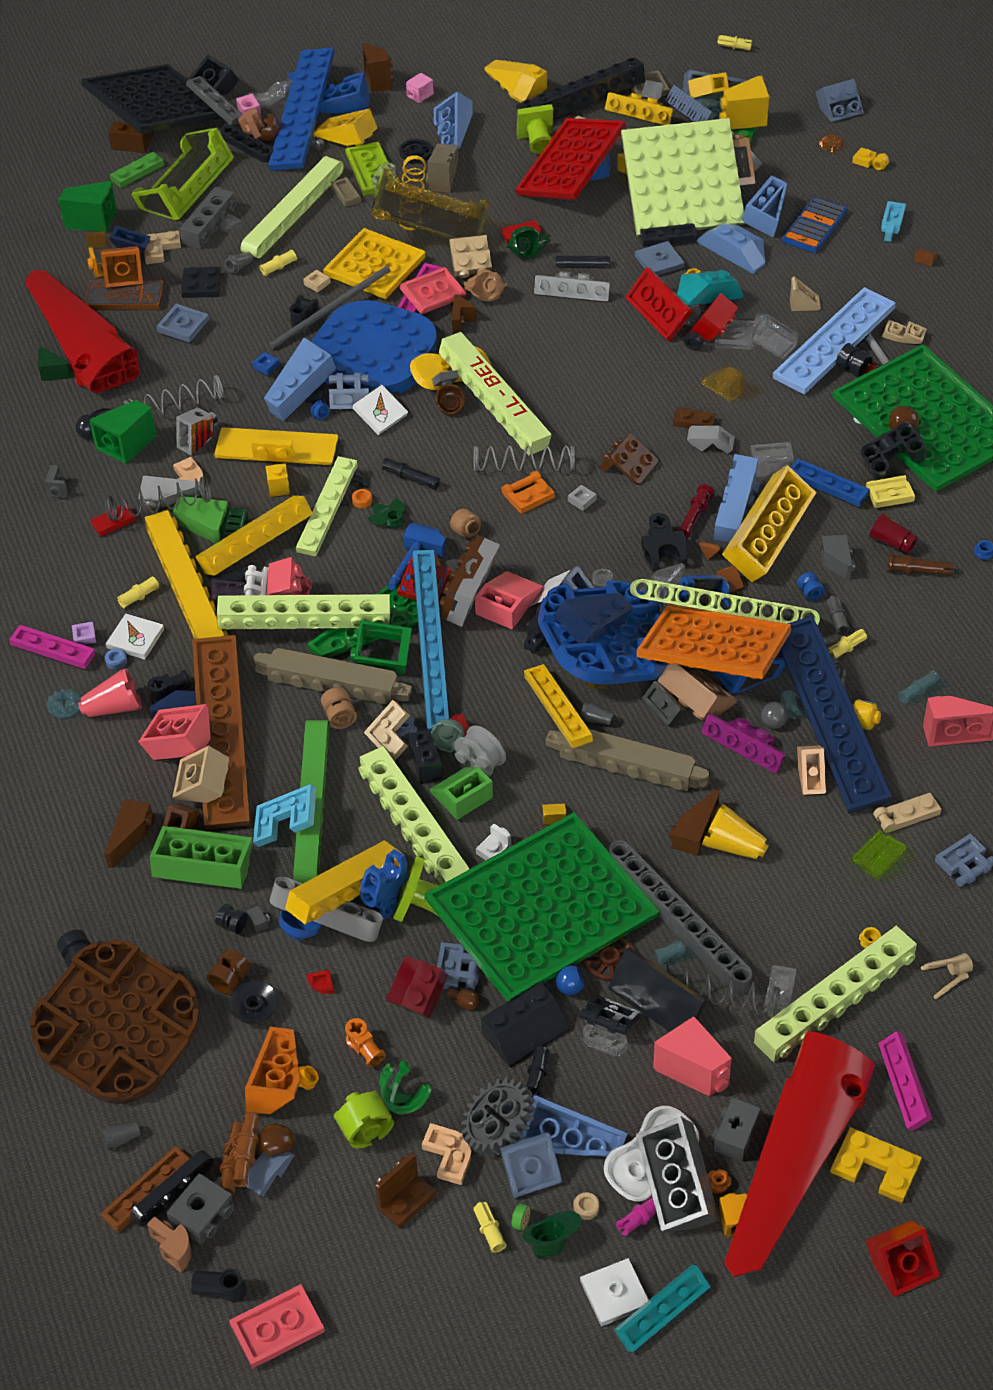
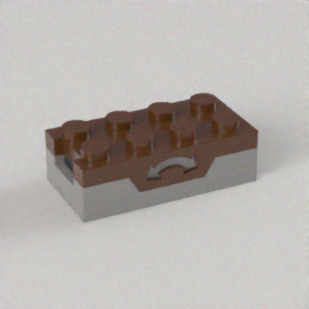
[439,535,500,627]

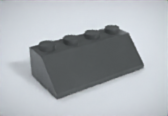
[636,1117,720,1232]

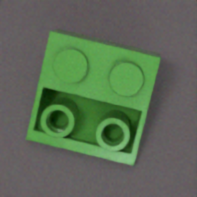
[430,767,493,820]

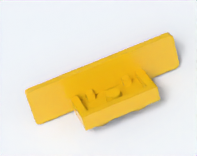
[605,92,673,125]

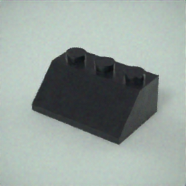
[481,981,569,1067]

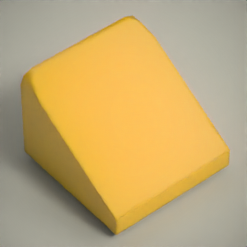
[542,804,566,825]

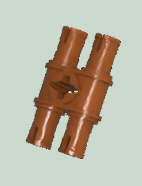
[220,1112,260,1196]

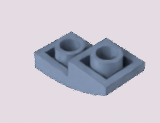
[246,1151,294,1197]

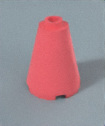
[78,668,142,717]

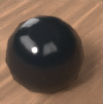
[75,414,94,440]

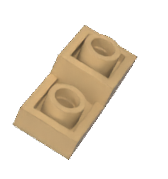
[882,320,927,344]

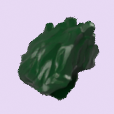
[506,226,551,258]

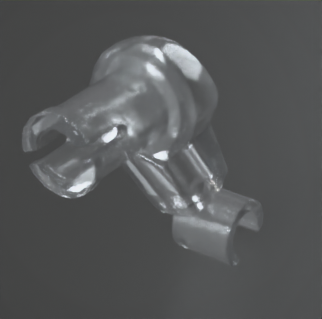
[244,78,293,105]

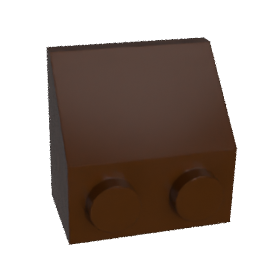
[362,43,394,92]
[108,122,155,153]

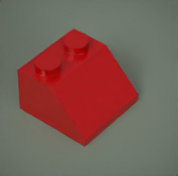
[689,293,739,340]
[866,1220,940,1297]

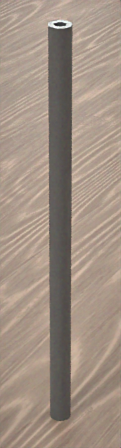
[269,265,391,350]

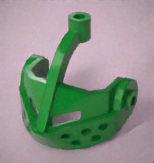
[379,1061,432,1114]

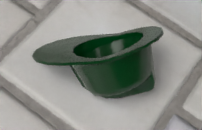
[522,1211,582,1259]

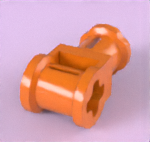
[345,1018,386,1068]

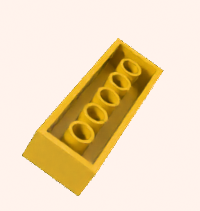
[722,465,816,582]

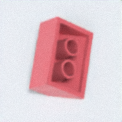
[138,704,211,760]

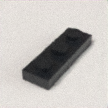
[640,223,698,247]

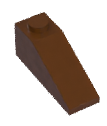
[669,789,720,856]
[104,800,155,868]

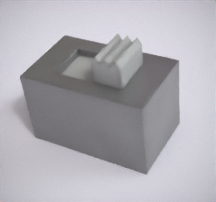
[247,906,270,933]

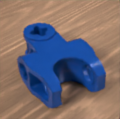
[360,849,408,919]

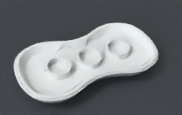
[604,1106,699,1201]

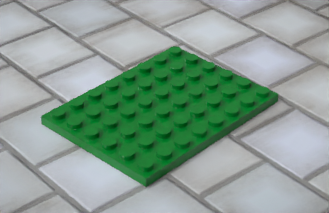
[832,344,993,492]
[424,812,660,1002]

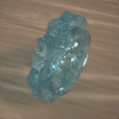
[46,688,81,718]

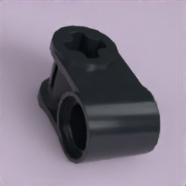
[289,295,319,327]

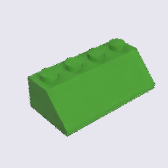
[150,826,252,889]

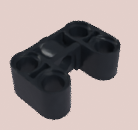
[861,423,927,480]

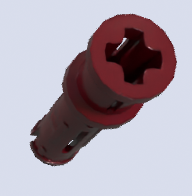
[678,484,715,538]

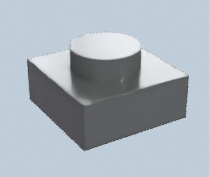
[432,370,459,386]

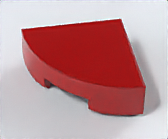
[449,713,470,736]
[306,969,334,994]

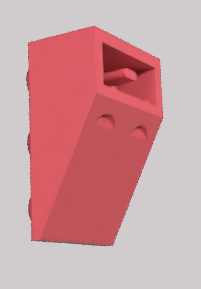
[475,571,543,630]

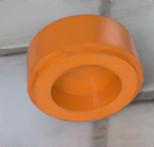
[352,489,372,508]

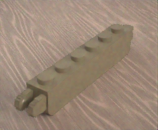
[253,648,412,705]
[545,729,709,792]

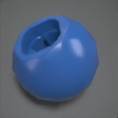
[555,965,585,996]

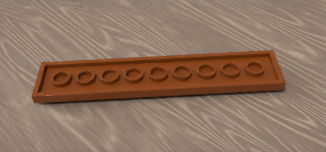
[192,635,250,830]

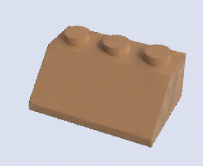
[657,664,738,720]

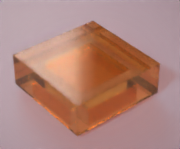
[818,133,844,153]
[86,232,106,250]

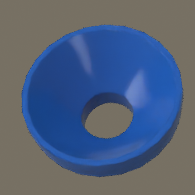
[279,909,322,941]

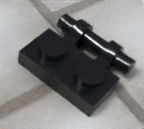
[579,994,640,1035]

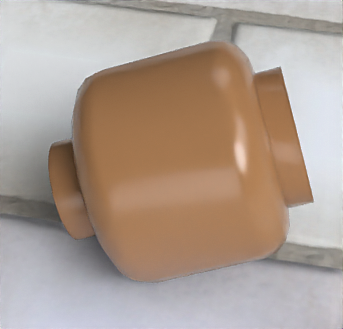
[450,508,481,538]

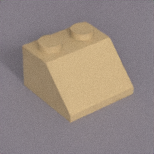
[172,746,229,803]

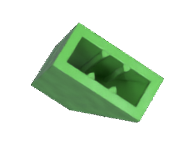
[173,496,229,544]

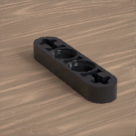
[220,125,273,163]
[130,1150,214,1227]

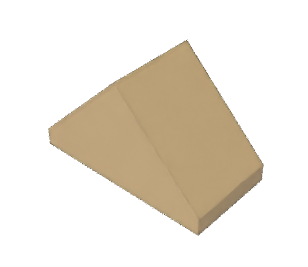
[790,276,821,311]

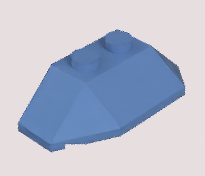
[696,224,765,274]

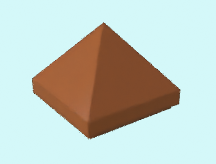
[699,541,723,560]

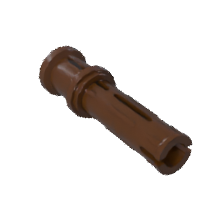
[887,553,953,576]

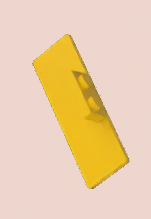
[214,427,338,465]

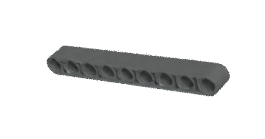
[609,841,752,995]

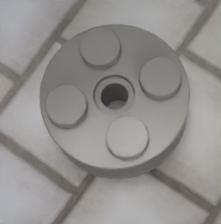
[455,725,506,777]

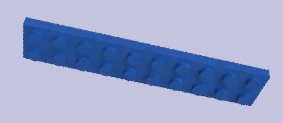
[268,48,335,171]

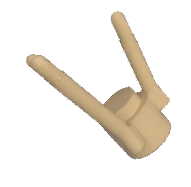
[921,953,973,999]

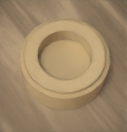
[574,1192,599,1220]

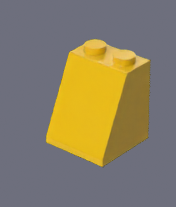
[719,76,769,130]

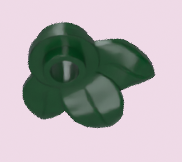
[368,498,405,528]

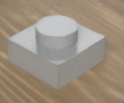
[568,485,597,511]

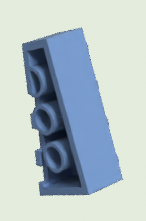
[264,338,336,421]
[714,454,760,543]

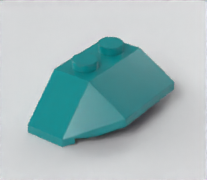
[677,270,743,306]

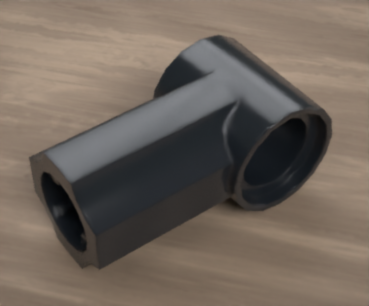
[191,1269,246,1302]

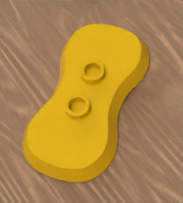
[410,346,492,390]

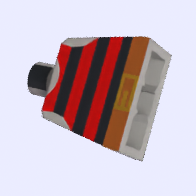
[176,408,218,456]

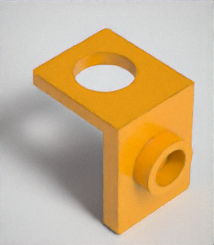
[87,247,104,278]

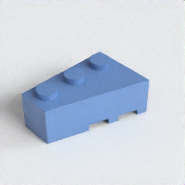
[742,175,787,238]

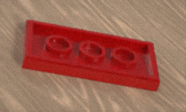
[625,267,693,341]

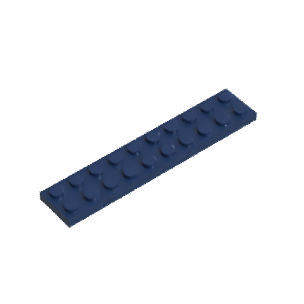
[780,616,892,814]

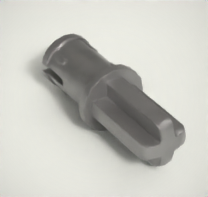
[827,596,850,635]

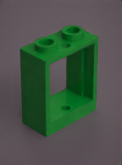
[350,620,412,676]

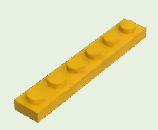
[524,664,593,748]

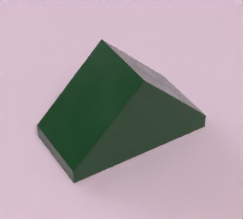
[38,347,71,381]

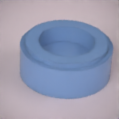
[105,649,127,670]

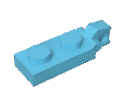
[881,201,906,242]

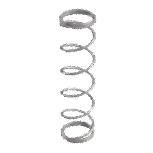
[123,375,224,416]
[474,445,575,471]

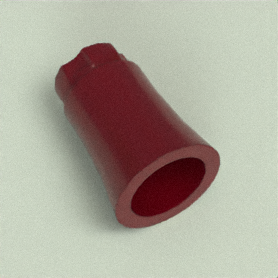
[869,513,918,554]

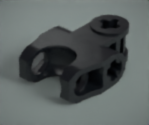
[641,513,687,571]

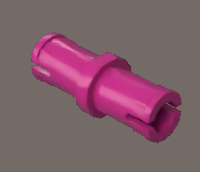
[616,1197,657,1236]

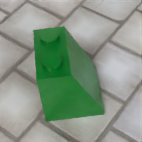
[58,181,117,233]
[90,400,156,464]

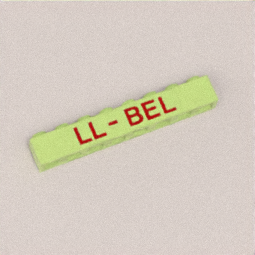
[439,332,552,455]

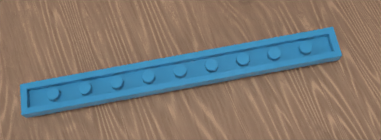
[413,550,449,732]

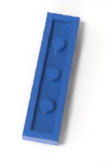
[790,458,870,507]

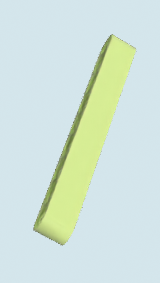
[241,156,344,258]
[630,579,820,625]

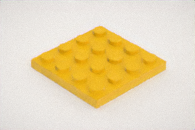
[323,228,426,299]

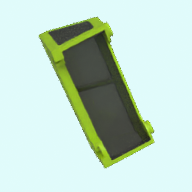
[131,128,234,220]

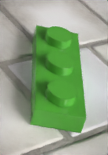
[110,152,164,188]

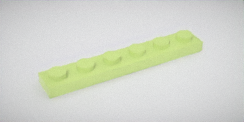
[296,456,358,557]

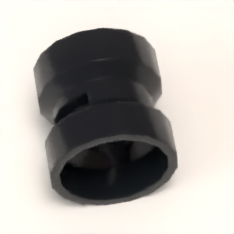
[215,904,248,934]

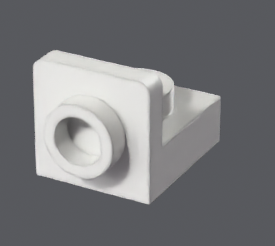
[476,824,511,860]

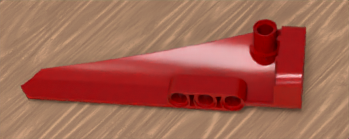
[24,270,139,393]
[724,1031,875,1278]

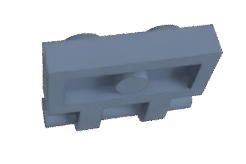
[329,373,369,409]
[935,834,993,887]
[437,942,479,991]

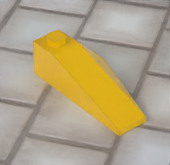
[485,60,547,103]

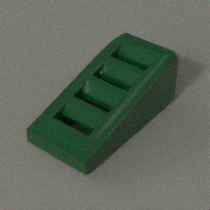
[220,508,249,541]

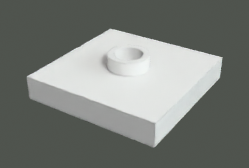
[580,1258,649,1326]

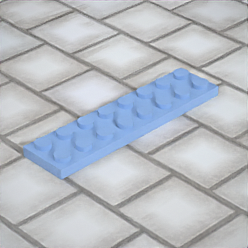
[773,287,896,394]

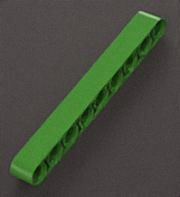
[294,720,329,883]

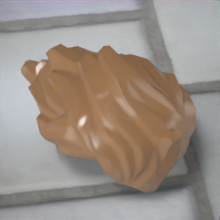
[463,269,507,302]

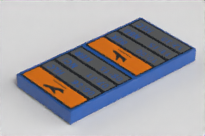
[782,196,848,253]

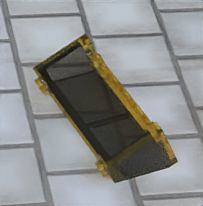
[371,168,490,240]

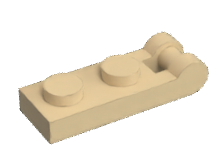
[873,793,941,833]

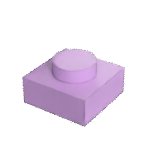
[72,622,96,645]

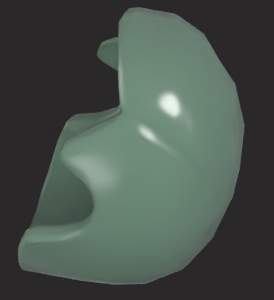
[431,719,465,753]

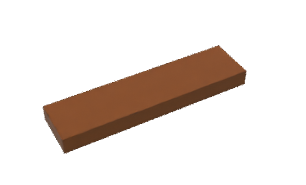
[100,1146,190,1234]

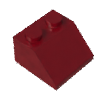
[386,956,449,1019]

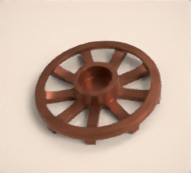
[583,938,635,981]

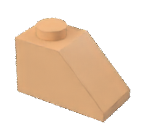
[797,745,826,795]

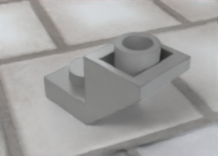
[687,426,734,454]

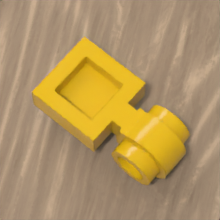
[852,147,889,170]

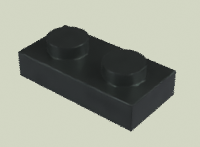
[642,681,685,727]

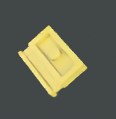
[866,475,915,508]

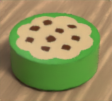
[512,1203,531,1231]

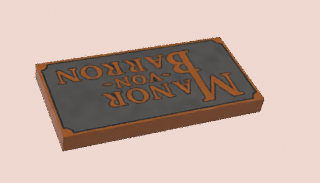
[85,280,164,310]

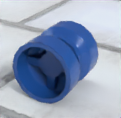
[797,572,825,602]

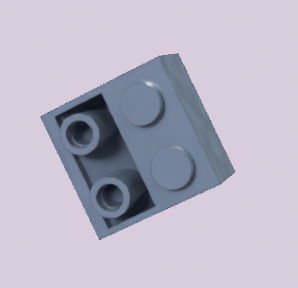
[815,79,864,122]

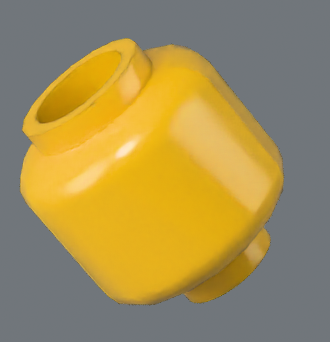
[852,700,881,730]

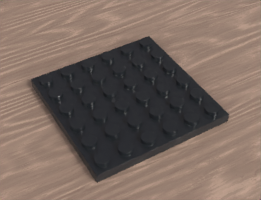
[81,64,222,134]

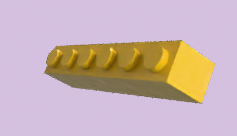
[195,496,313,575]
[285,840,405,925]

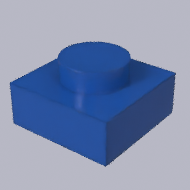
[252,352,280,376]

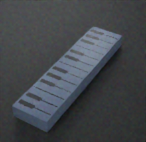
[665,85,715,122]

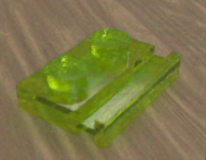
[851,829,907,880]

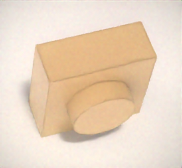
[304,270,330,292]

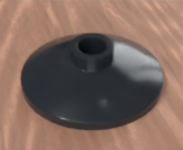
[229,981,278,1024]

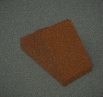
[452,294,476,334]

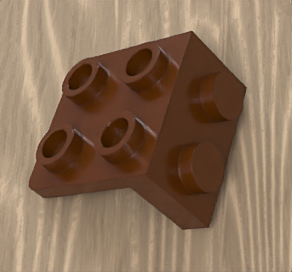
[599,433,658,485]

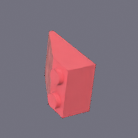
[923,696,993,746]

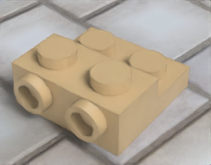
[449,235,492,278]

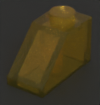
[701,366,744,402]

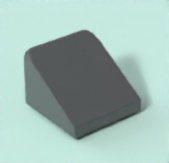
[641,80,664,101]

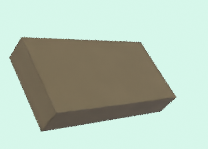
[331,177,362,207]

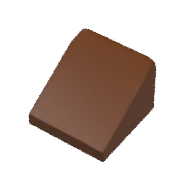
[914,248,938,266]
[716,565,744,594]

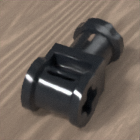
[148,669,192,704]

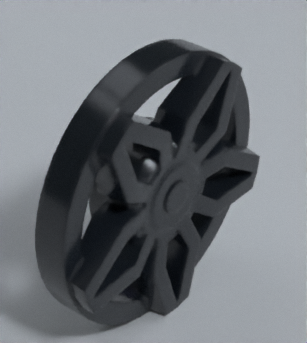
[399,139,432,164]

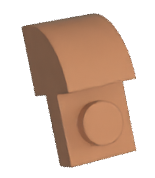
[238,108,265,138]
[147,1217,192,1273]

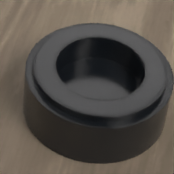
[684,332,704,351]

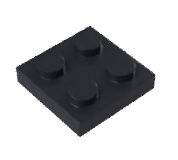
[181,267,221,298]

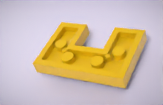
[830,1127,922,1203]

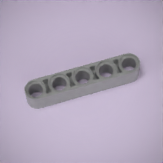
[270,877,383,942]

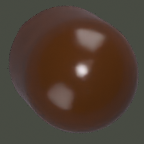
[447,987,480,1010]

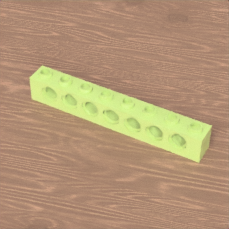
[217,594,390,629]
[359,746,469,885]
[754,926,917,1063]

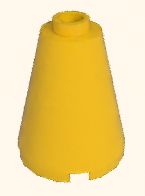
[702,804,769,859]

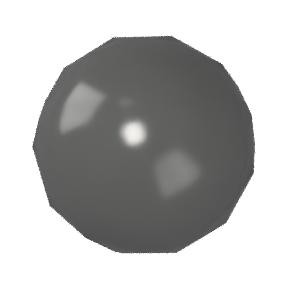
[761,702,789,729]

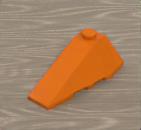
[245,1027,300,1114]

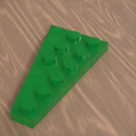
[307,577,442,658]

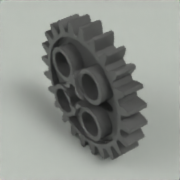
[461,1077,536,1156]

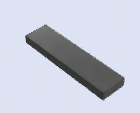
[186,76,243,125]

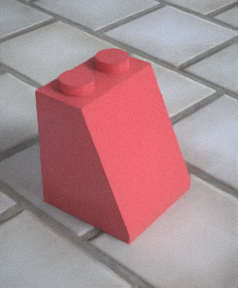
[653,1017,732,1097]

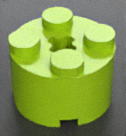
[334,1091,394,1149]

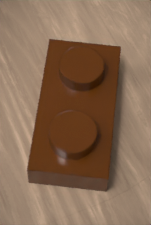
[673,407,716,429]

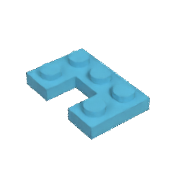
[253,784,316,847]

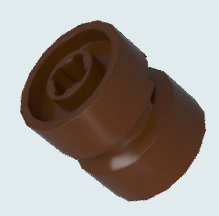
[206,949,251,995]

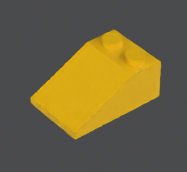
[313,109,378,146]

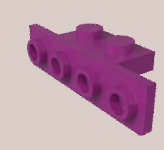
[701,713,785,773]

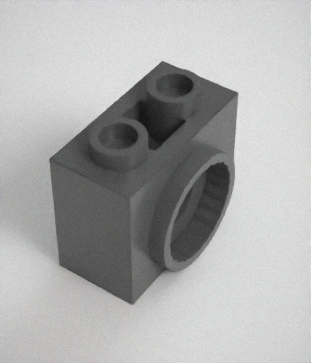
[167,1174,234,1245]

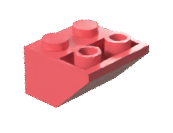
[267,557,312,595]

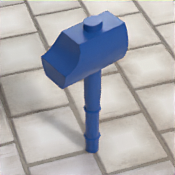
[387,522,446,590]

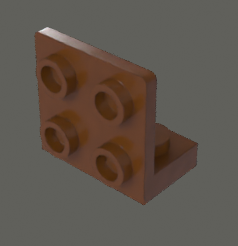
[375,1153,436,1229]

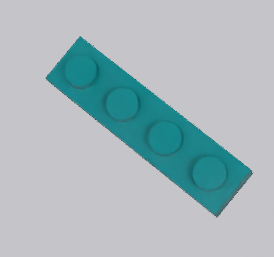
[614,1265,710,1353]

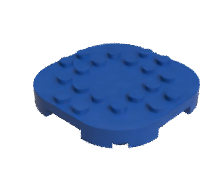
[311,300,437,394]
[538,580,668,684]

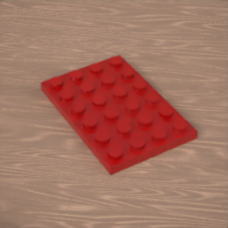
[515,118,627,200]

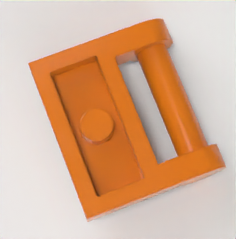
[501,470,555,514]

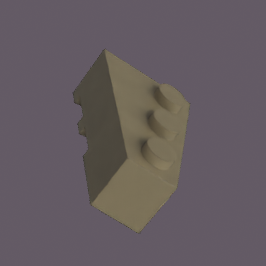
[426,143,459,193]

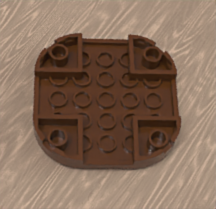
[30,939,200,1103]

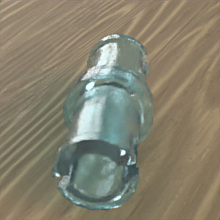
[898,670,940,704]

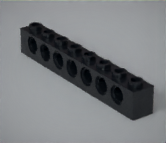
[516,57,645,119]

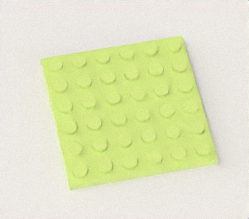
[621,118,745,237]

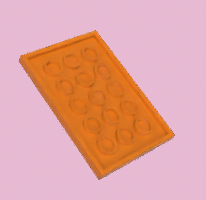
[637,604,791,679]

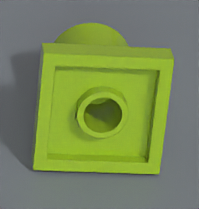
[517,104,553,154]
[393,856,440,922]

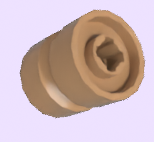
[321,687,357,729]

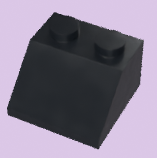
[187,54,239,95]

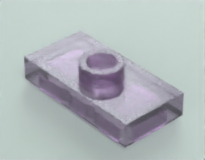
[210,580,246,600]

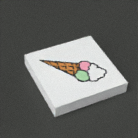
[352,385,408,435]
[106,614,164,660]

